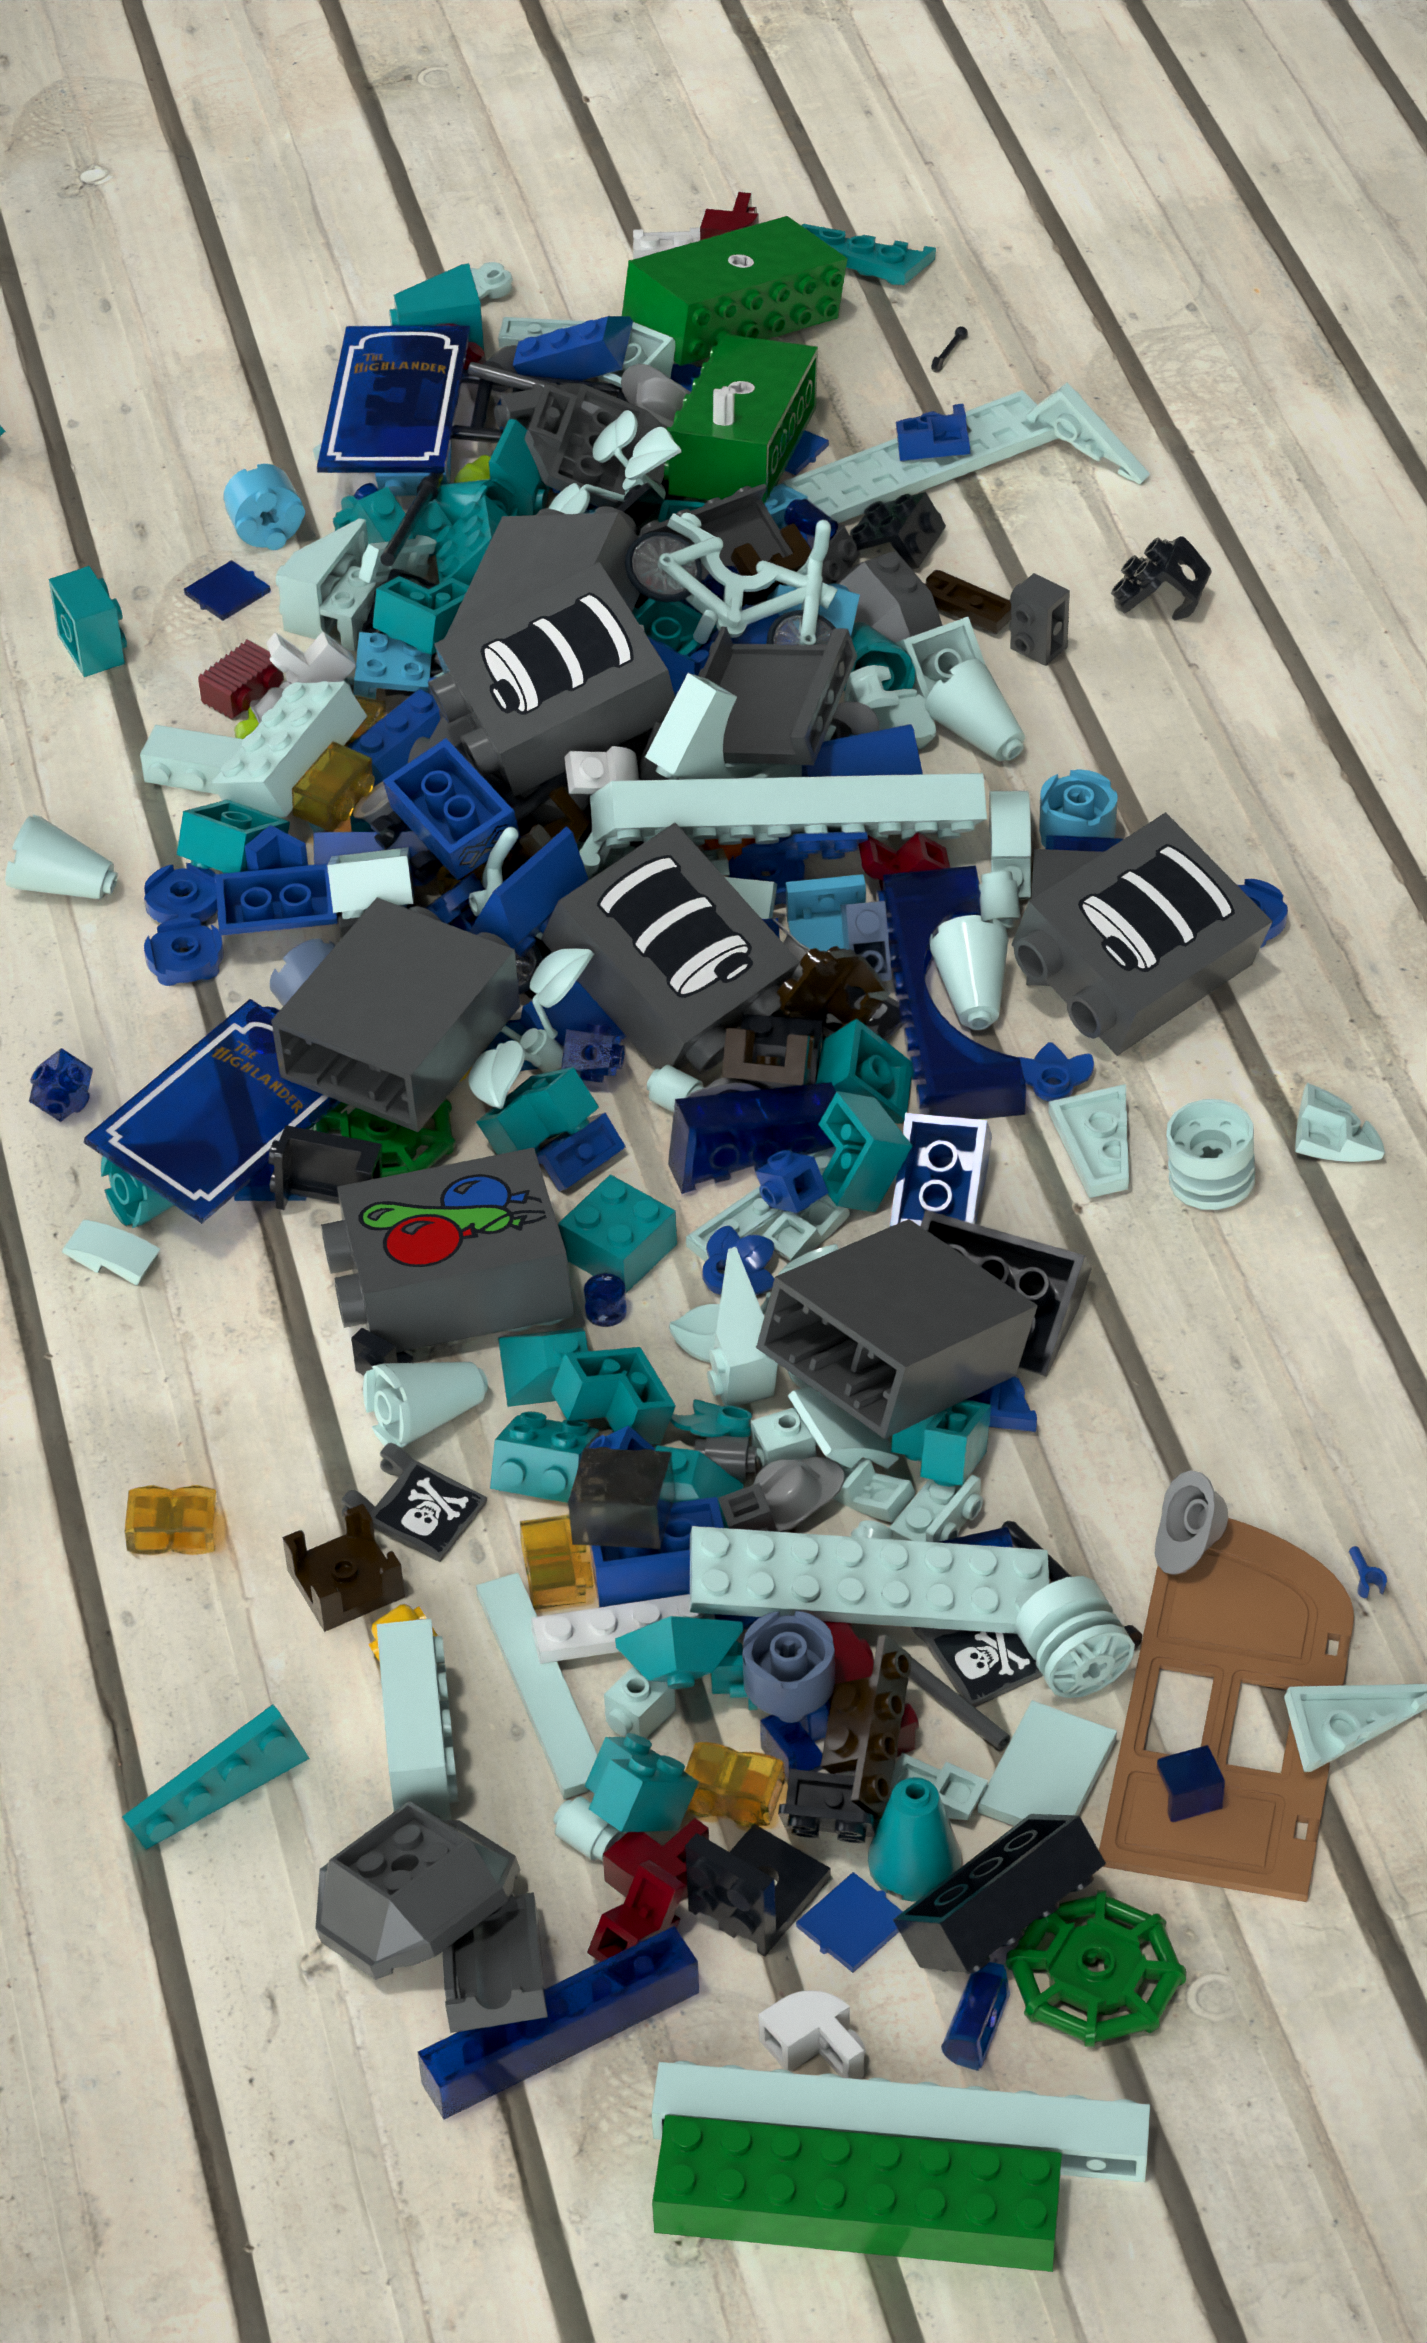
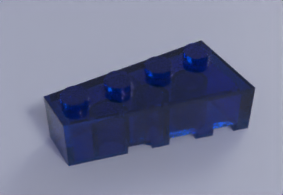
[668,1082,836,1194]

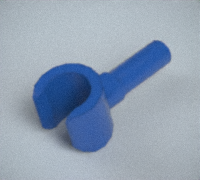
[1349,1546,1387,1598]

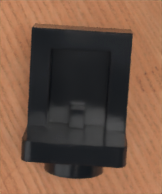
[351,1328,414,1376]

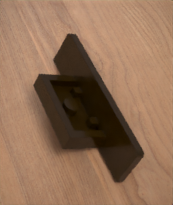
[820,1635,912,1820]

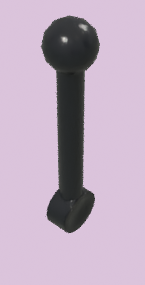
[931,326,968,371]

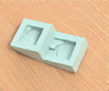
[762,1194,851,1262]
[62,1220,160,1286]
[831,1458,916,1523]
[891,1753,988,1820]

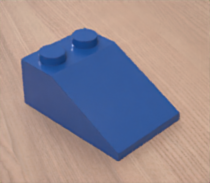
[890,1113,992,1227]

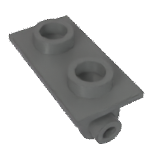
[821,526,860,585]

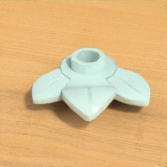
[470,262,513,299]

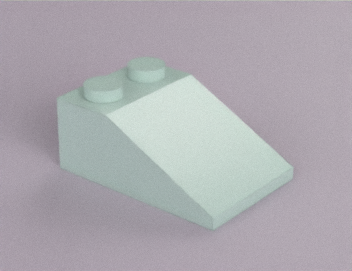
[276,518,368,639]
[707,1247,778,1407]

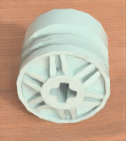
[1166,1099,1255,1210]
[1015,1576,1135,1698]

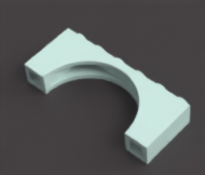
[645,673,836,780]

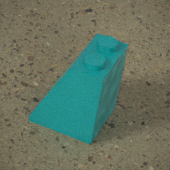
[389,263,484,371]

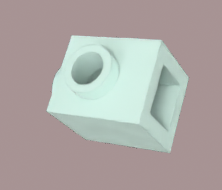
[751,1407,818,1468]
[604,1666,676,1739]

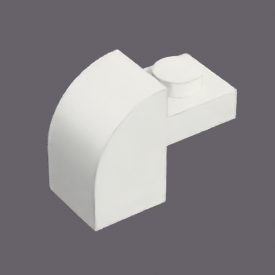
[266,631,356,684]
[564,746,639,794]
[758,1990,866,2079]

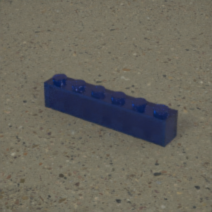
[417,1926,699,2120]

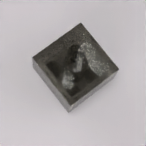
[568,1447,675,1549]

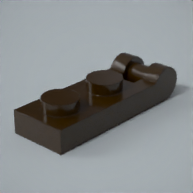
[924,570,1012,634]

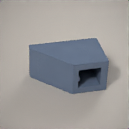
[840,901,892,981]

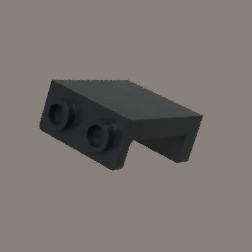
[269,1125,382,1210]

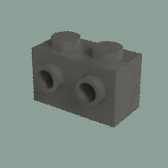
[1009,573,1070,666]

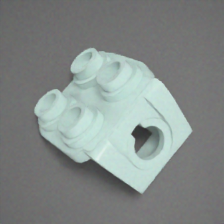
[844,665,936,750]

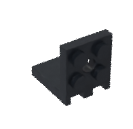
[685,1824,831,1956]

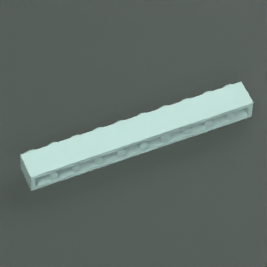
[652,2061,1150,2182]

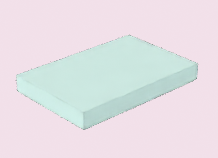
[978,1700,1117,1826]

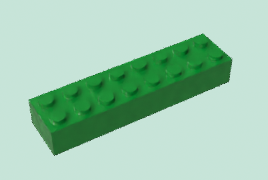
[652,2115,1062,2272]

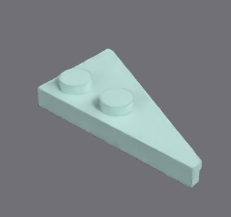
[1026,382,1150,484]
[1284,1684,1427,1772]

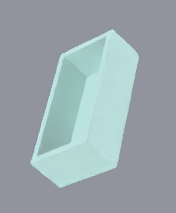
[211,681,367,817]
[327,847,414,919]
[376,1619,459,1820]

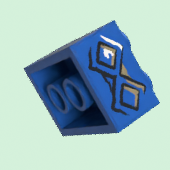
[383,738,521,880]

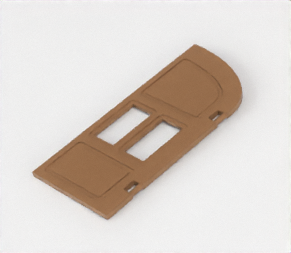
[1099,1518,1354,1902]

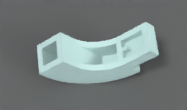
[989,791,1031,899]

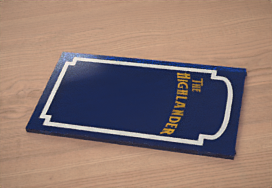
[317,326,471,473]
[83,999,341,1224]

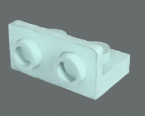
[320,566,384,651]
[889,1474,983,1544]

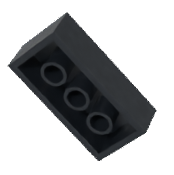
[893,1814,1106,1974]

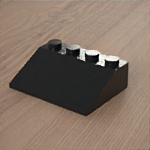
[920,1210,1092,1376]

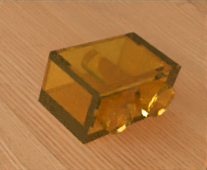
[292,741,375,832]

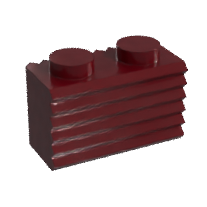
[198,639,284,719]

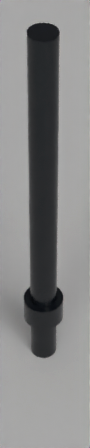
[380,469,444,566]

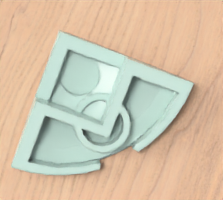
[1295,1083,1385,1162]

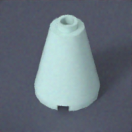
[925,659,1025,761]
[5,815,118,899]
[929,915,1009,1030]
[363,1362,488,1448]

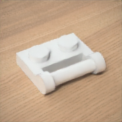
[633,228,700,259]

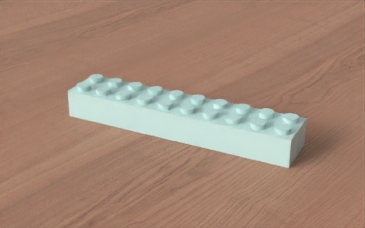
[590,773,987,848]

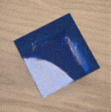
[760,1714,823,1784]
[1157,1745,1225,1822]

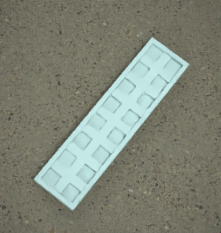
[783,390,1058,527]
[690,1526,1049,1634]

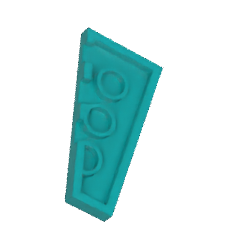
[801,224,936,285]
[122,1704,310,1850]

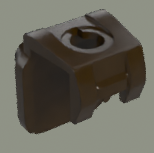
[777,946,890,1029]

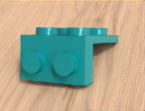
[490,1411,599,1504]

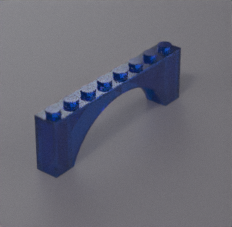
[876,865,1026,1120]

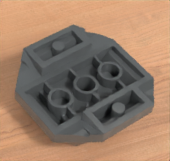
[524,383,665,509]
[315,1801,521,1980]

